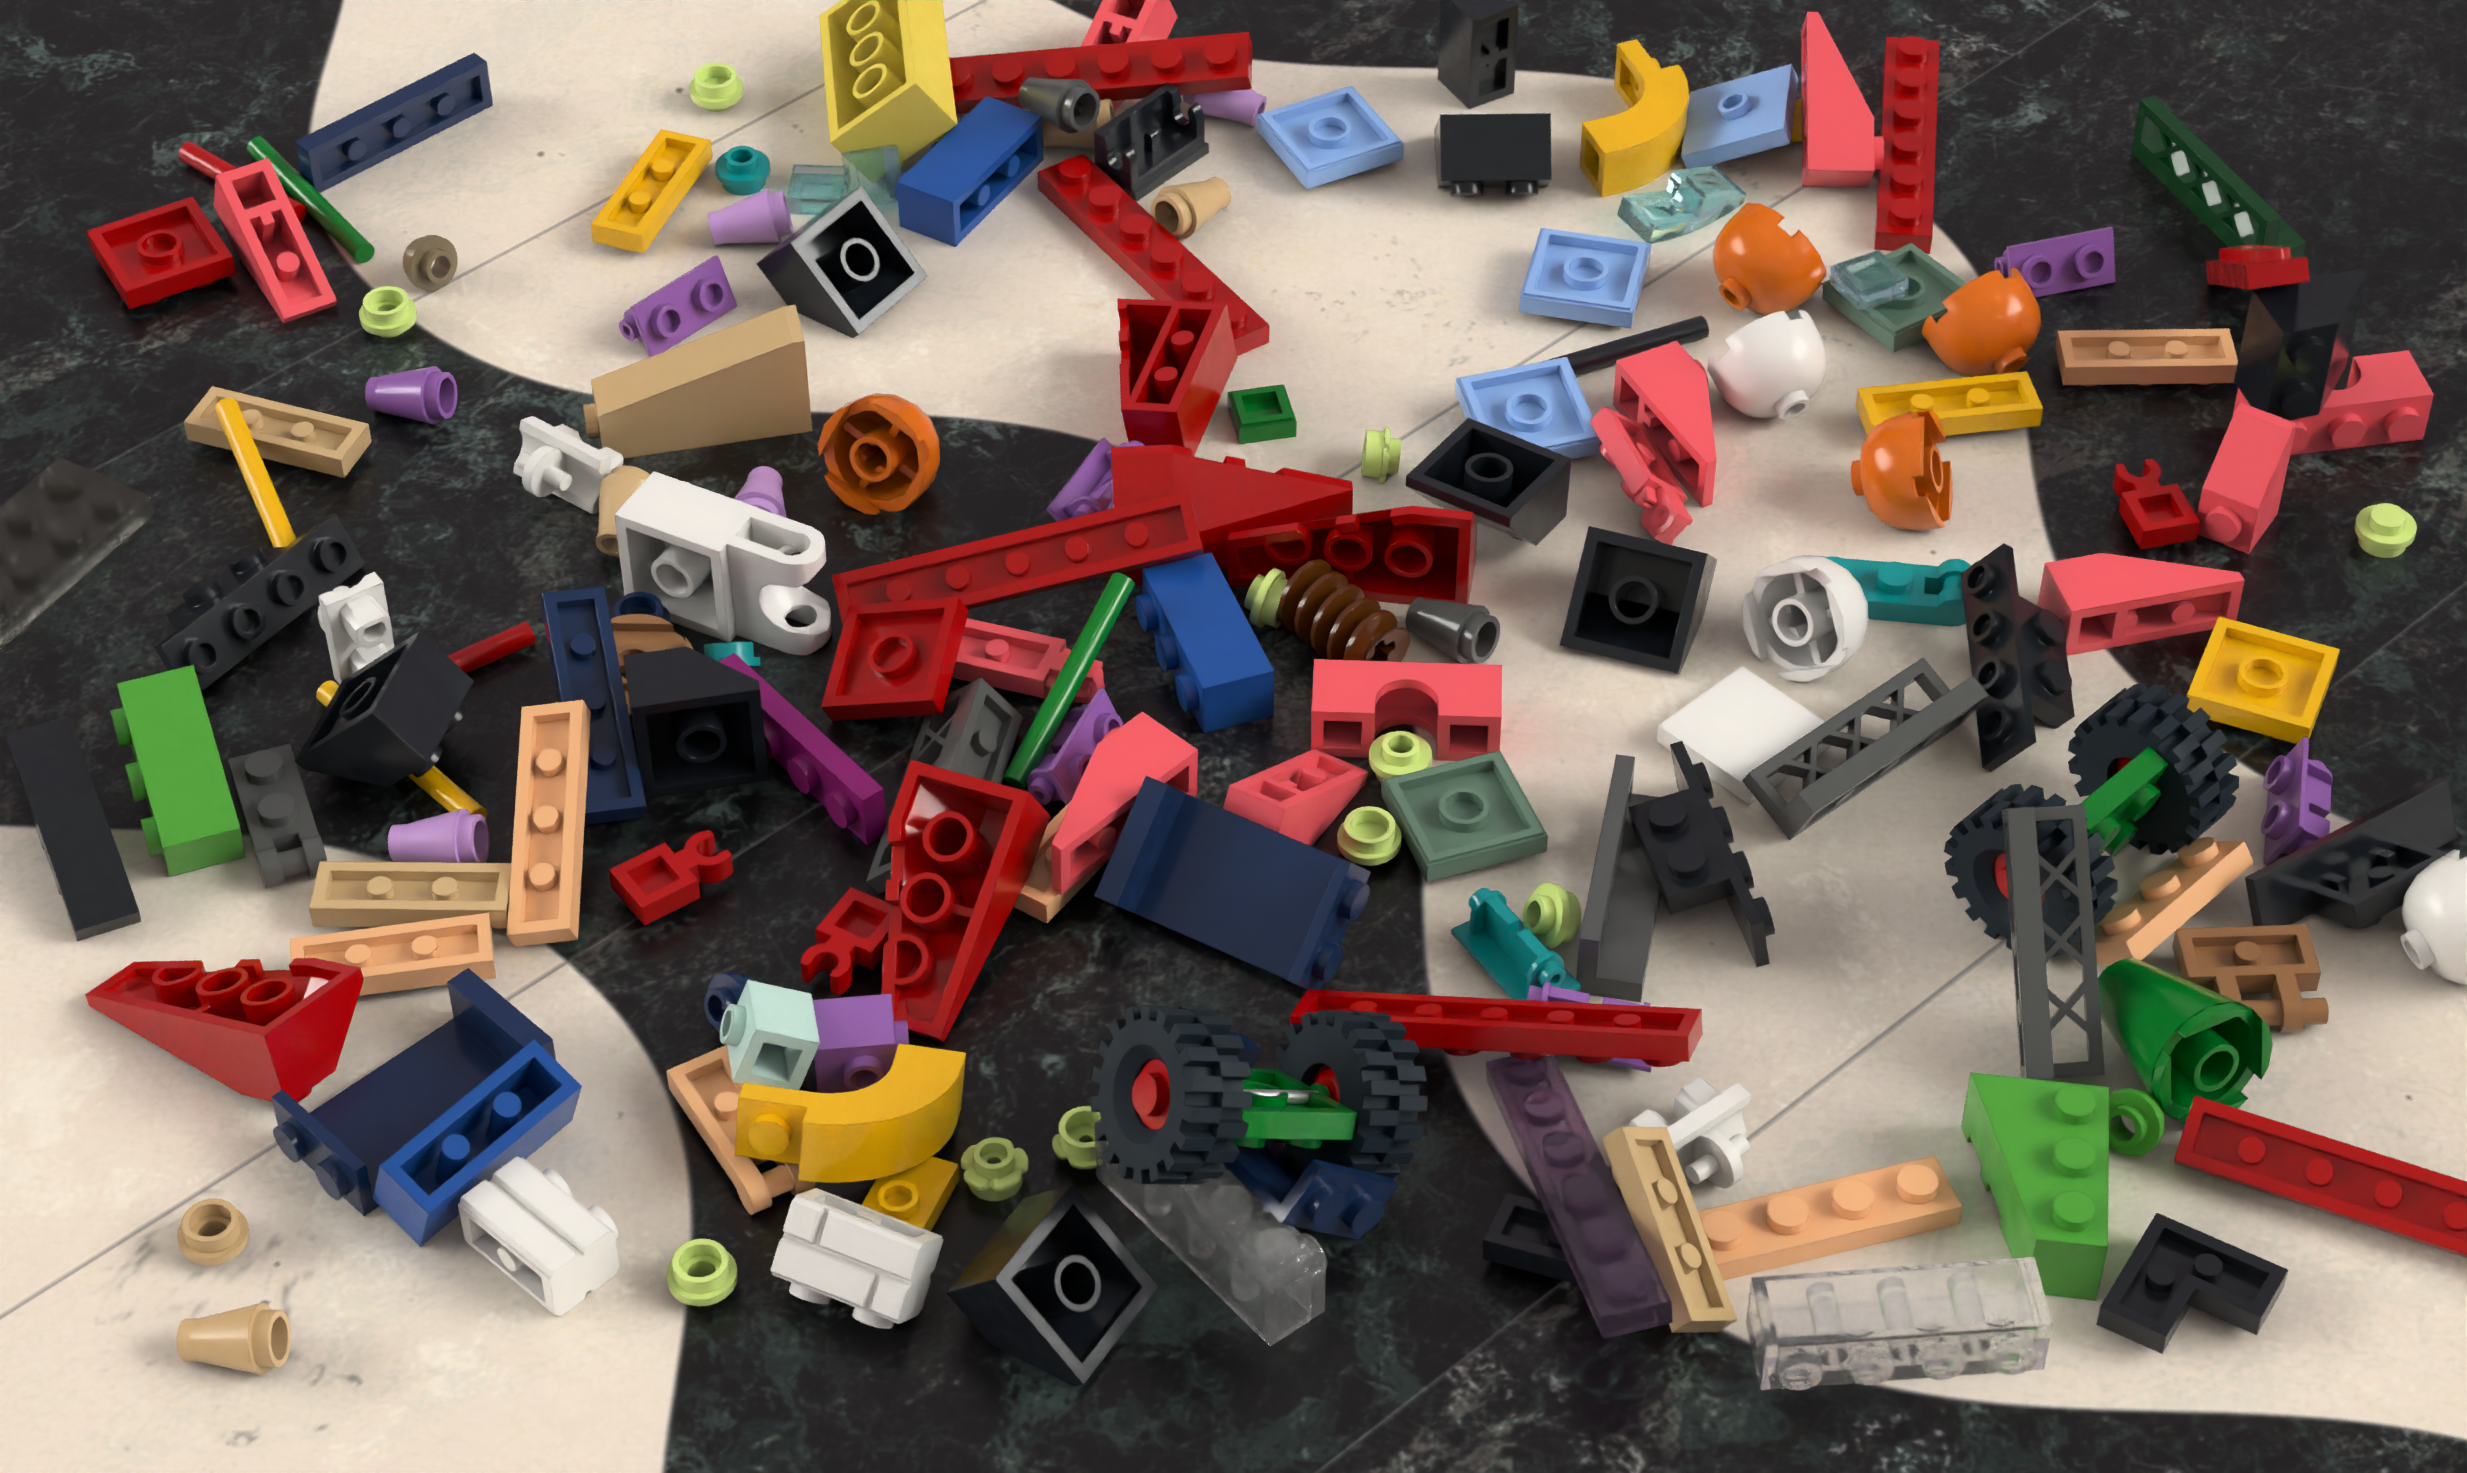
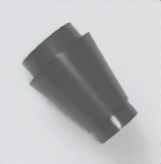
[1019,77,1100,134]
[1405,597,1500,664]

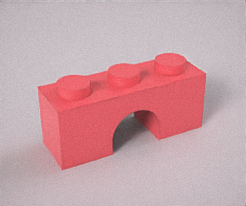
[2233,350,2434,455]
[1311,659,1502,761]

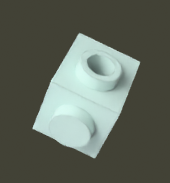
[720,980,820,1090]

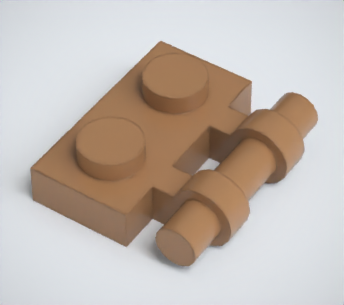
[2172,924,2329,1033]

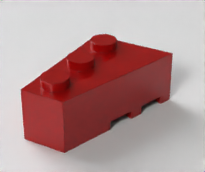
[1117,298,1238,457]

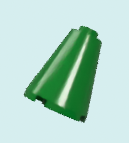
[2098,958,2273,1125]

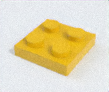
[2186,616,2340,744]

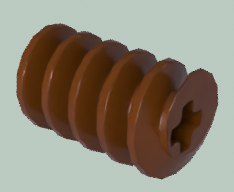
[1278,559,1410,662]

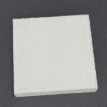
[1656,666,1832,805]

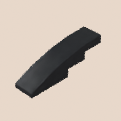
[5,716,141,941]

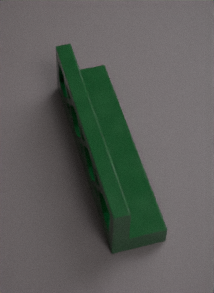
[2131,96,2307,257]

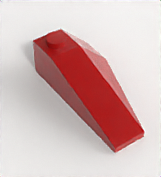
[1111,444,1353,585]
[1227,506,1478,605]
[881,760,1051,1042]
[85,958,364,1102]

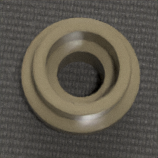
[402,235,458,292]

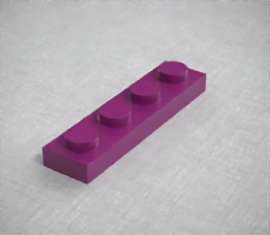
[719,653,887,845]

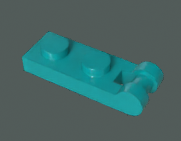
[1808,555,1971,626]

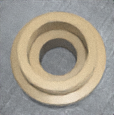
[177,1199,250,1265]

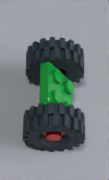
[1944,683,2239,958]
[1091,1005,1428,1185]

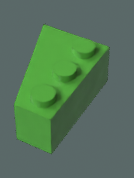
[110,665,245,877]
[1961,1072,2109,1301]

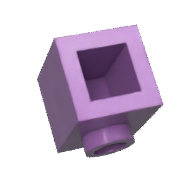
[813,994,909,1093]

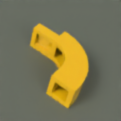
[1579,39,1689,198]
[735,1043,966,1183]

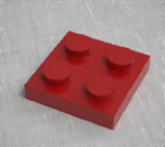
[87,196,236,309]
[821,597,969,721]

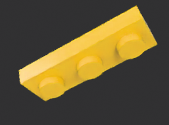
[591,129,713,253]
[1856,371,2043,436]

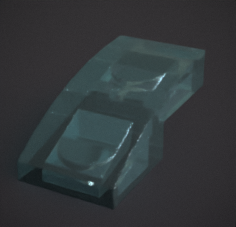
[1617,165,1747,244]

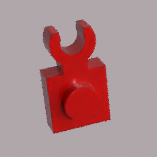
[2113,459,2200,549]
[609,830,733,926]
[800,887,889,996]

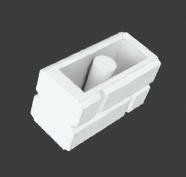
[458,1156,620,1317]
[770,1188,943,1329]

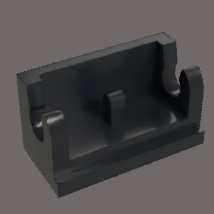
[1438,0,1519,109]
[1094,83,1209,202]

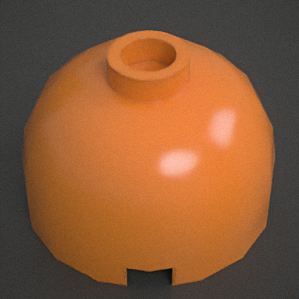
[1713,202,1826,315]
[1921,268,2041,377]
[818,393,940,515]
[1851,409,1953,531]

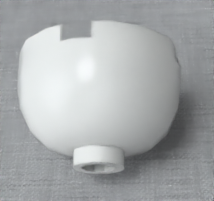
[1707,310,1828,420]
[1742,555,1869,682]
[2400,849,2467,985]

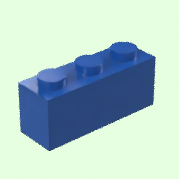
[895,96,1044,247]
[1135,552,1274,734]
[373,1039,582,1247]

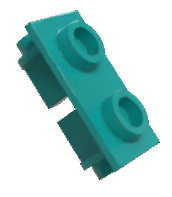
[1451,888,1581,1000]

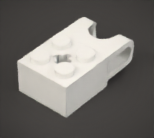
[614,471,833,656]

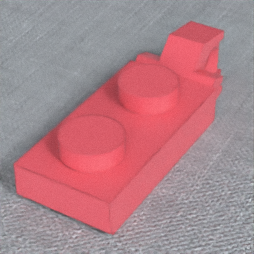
[1590,407,1693,545]
[952,618,1105,704]

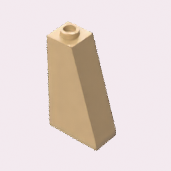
[583,305,812,459]

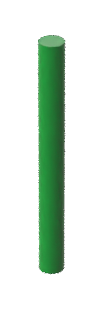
[247,136,375,263]
[1003,573,1135,790]

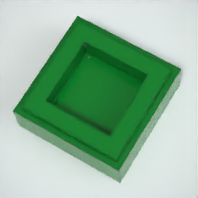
[1227,384,1297,445]

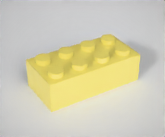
[819,0,957,183]

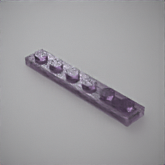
[1485,1054,1673,1339]

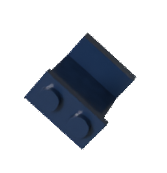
[1094,776,1371,990]
[271,968,556,1216]
[1223,1031,1399,1240]

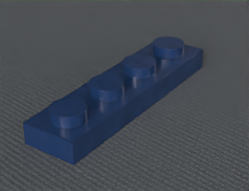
[295,53,493,193]
[541,586,646,825]

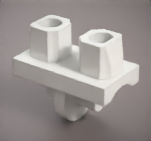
[513,416,624,514]
[318,572,395,684]
[1628,1077,1752,1189]

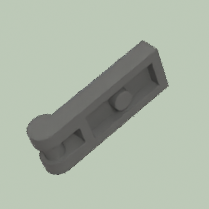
[228,744,327,889]

